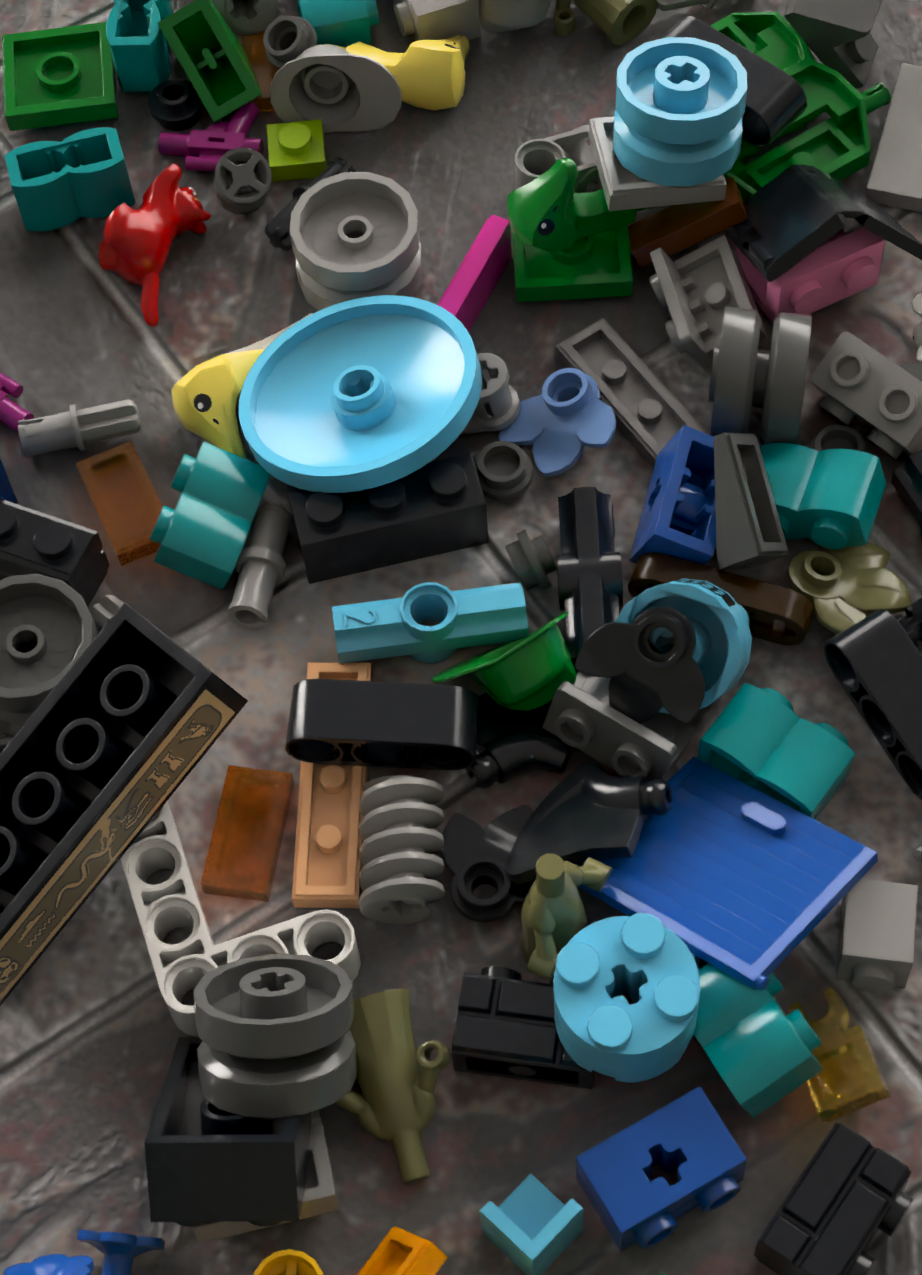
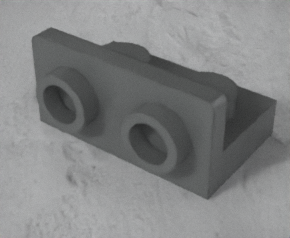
[542,671,696,781]

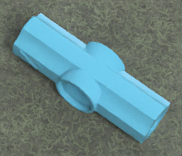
[332,582,529,664]

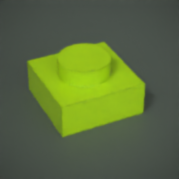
[267,119,327,182]

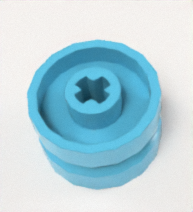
[613,37,747,187]

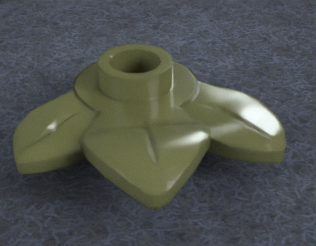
[787,542,912,634]

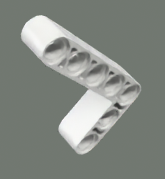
[120,800,361,1037]

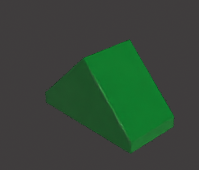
[158,0,262,122]

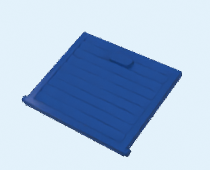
[579,756,878,991]

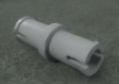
[228,504,293,628]

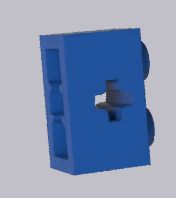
[629,425,716,565]
[576,1086,747,1252]

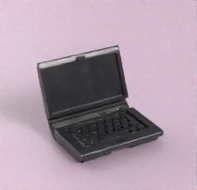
[723,164,922,282]

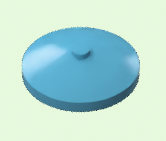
[239,295,482,493]

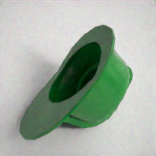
[431,611,577,711]

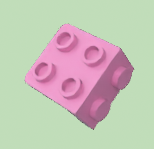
[727,227,885,324]

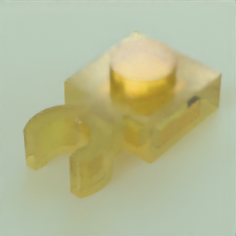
[790,987,891,1123]

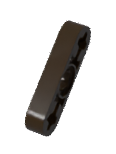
[628,552,814,645]

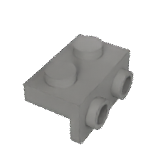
[650,235,767,369]
[808,332,922,460]

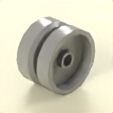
[290,172,423,311]

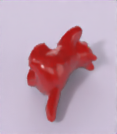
[98,164,211,327]

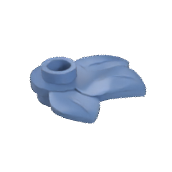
[499,368,616,477]

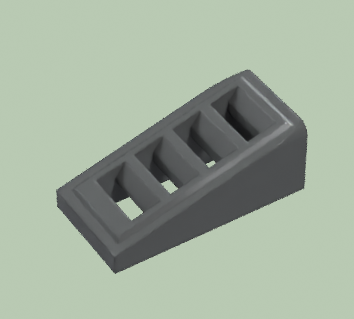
[714,432,788,570]

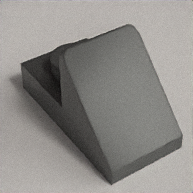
[784,0,882,89]

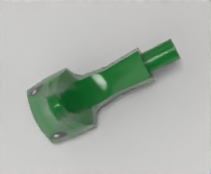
[507,158,661,252]

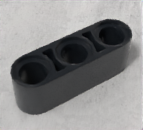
[657,16,807,148]
[823,609,922,800]
[285,679,481,771]

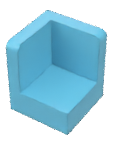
[479,1173,584,1275]

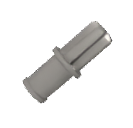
[18,399,141,458]

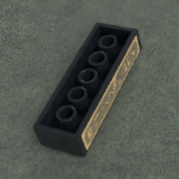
[0,602,248,1006]

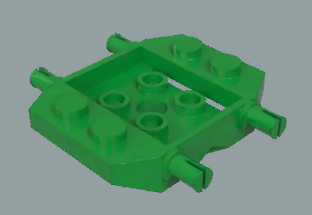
[710,12,891,202]

